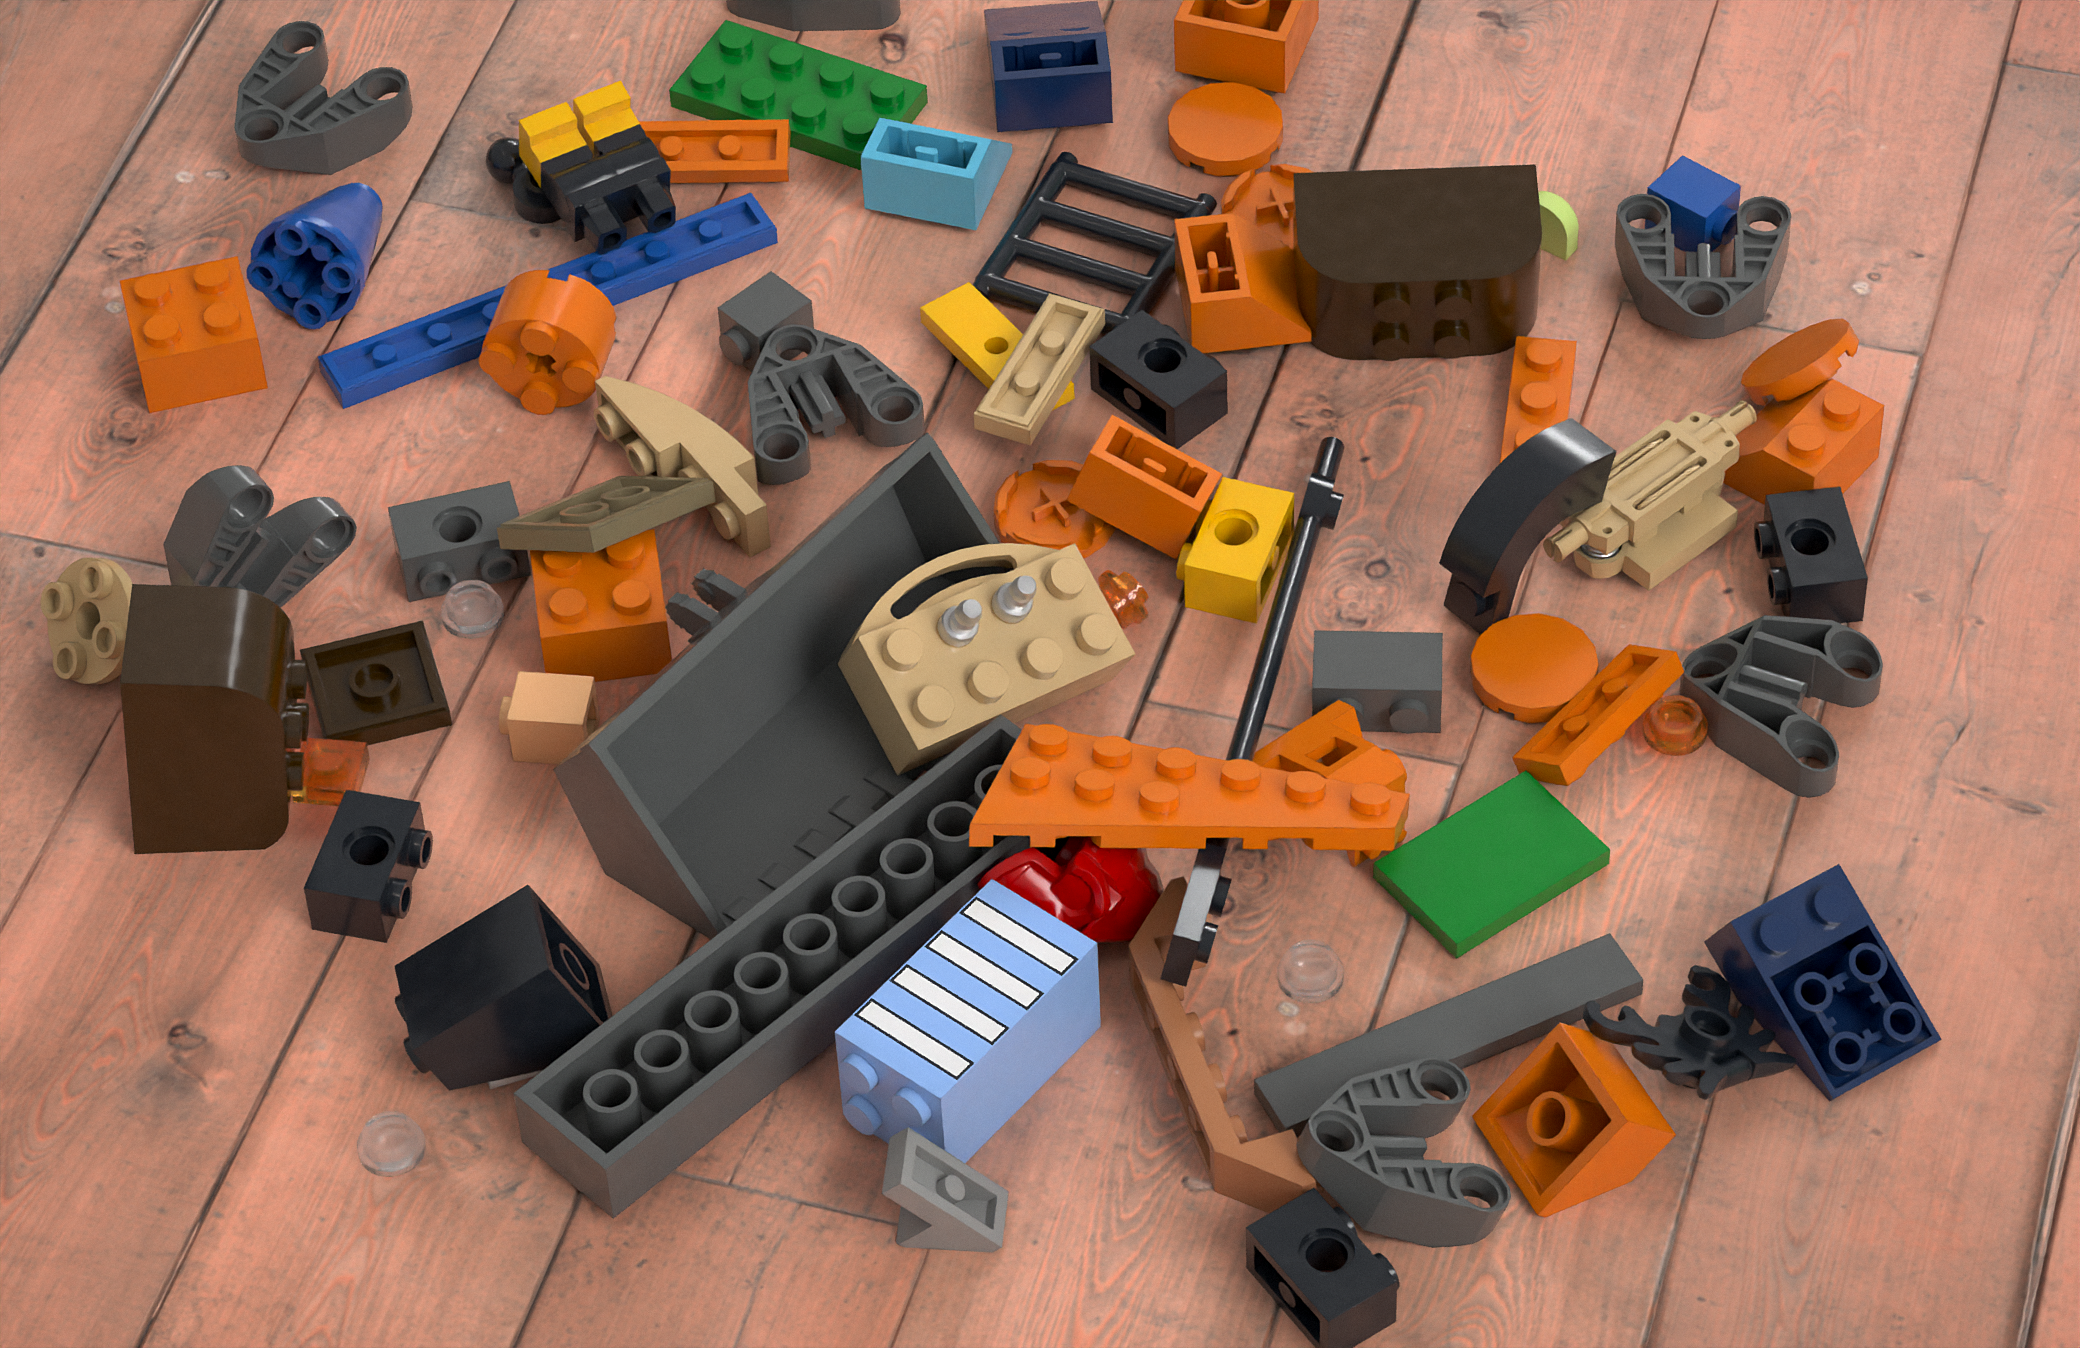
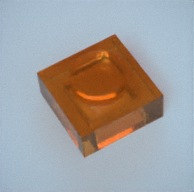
[291,738,370,806]

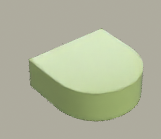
[1538,191,1579,260]

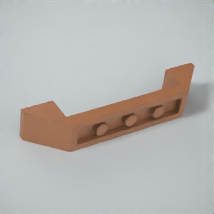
[1128,876,1324,1213]

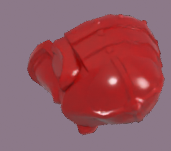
[977,836,1164,942]

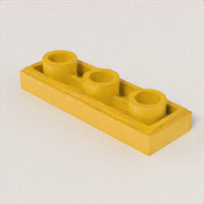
[920,282,1075,411]

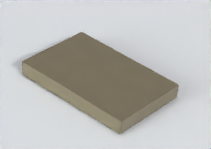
[497,476,716,553]

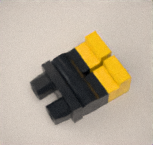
[519,80,676,255]

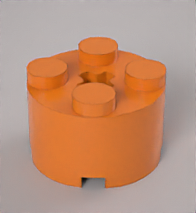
[478,270,616,415]

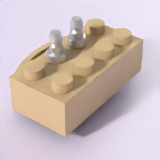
[838,543,1135,776]

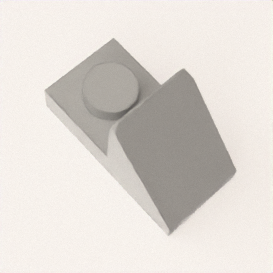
[882,1127,1009,1253]

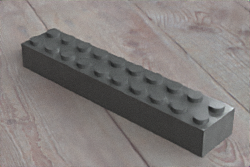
[513,715,1070,1219]

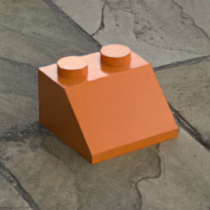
[1723,378,1885,505]
[1472,1023,1676,1217]

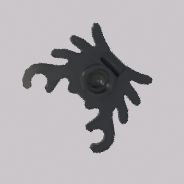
[1583,965,1796,1100]

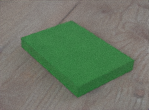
[1373,770,1610,959]

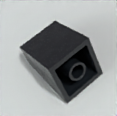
[394,885,613,1091]

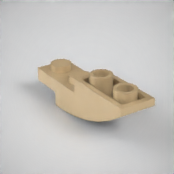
[594,376,771,557]

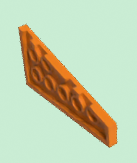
[969,724,1410,851]

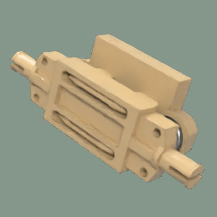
[1543,400,1757,591]

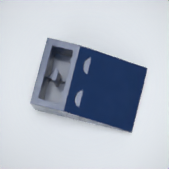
[984,1,1113,132]
[1704,864,1942,1101]

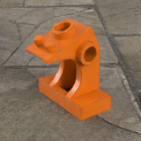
[1253,700,1407,867]

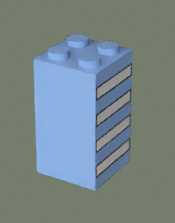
[835,879,1101,1163]

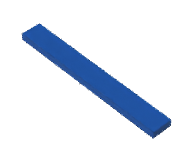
[318,193,778,409]

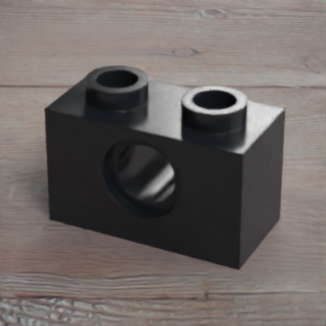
[1089,310,1228,449]
[1754,487,1868,624]
[304,789,433,943]
[1246,1188,1400,1348]

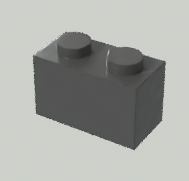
[1312,630,1443,734]

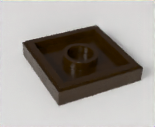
[300,620,452,755]

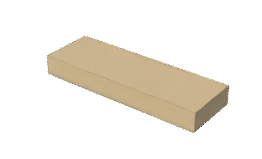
[973,293,1105,445]

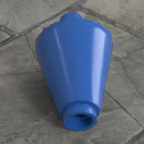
[246,183,383,330]

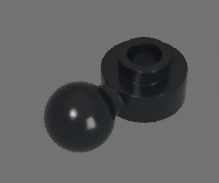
[486,137,561,224]

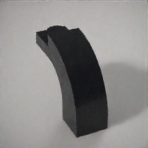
[1439,418,1616,635]

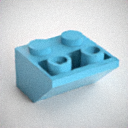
[861,118,1013,230]

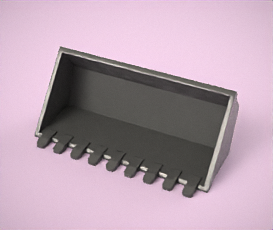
[553,432,1013,940]

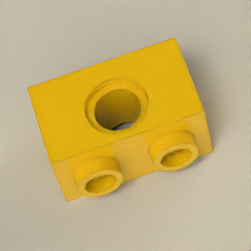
[1176,477,1294,624]

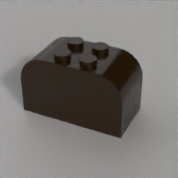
[1293,164,1542,361]
[120,584,309,854]

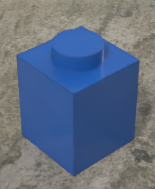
[1645,155,1741,252]

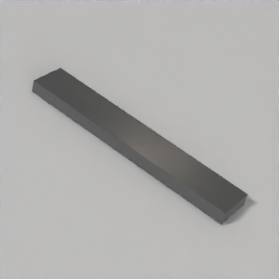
[1254,933,1643,1138]

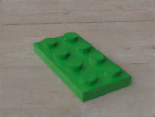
[669,20,928,171]

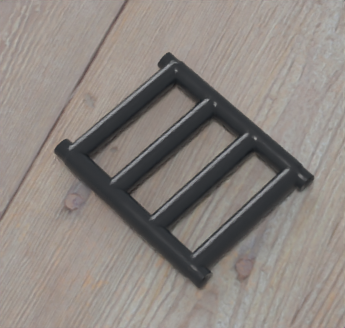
[972,152,1217,334]

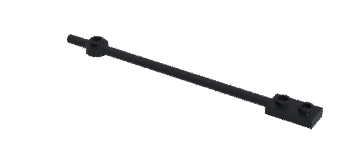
[1160,437,1344,987]

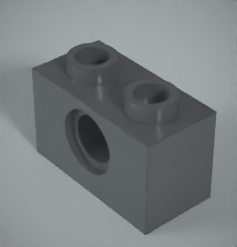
[388,481,531,602]

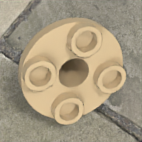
[40,557,133,684]

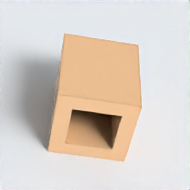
[499,671,600,764]

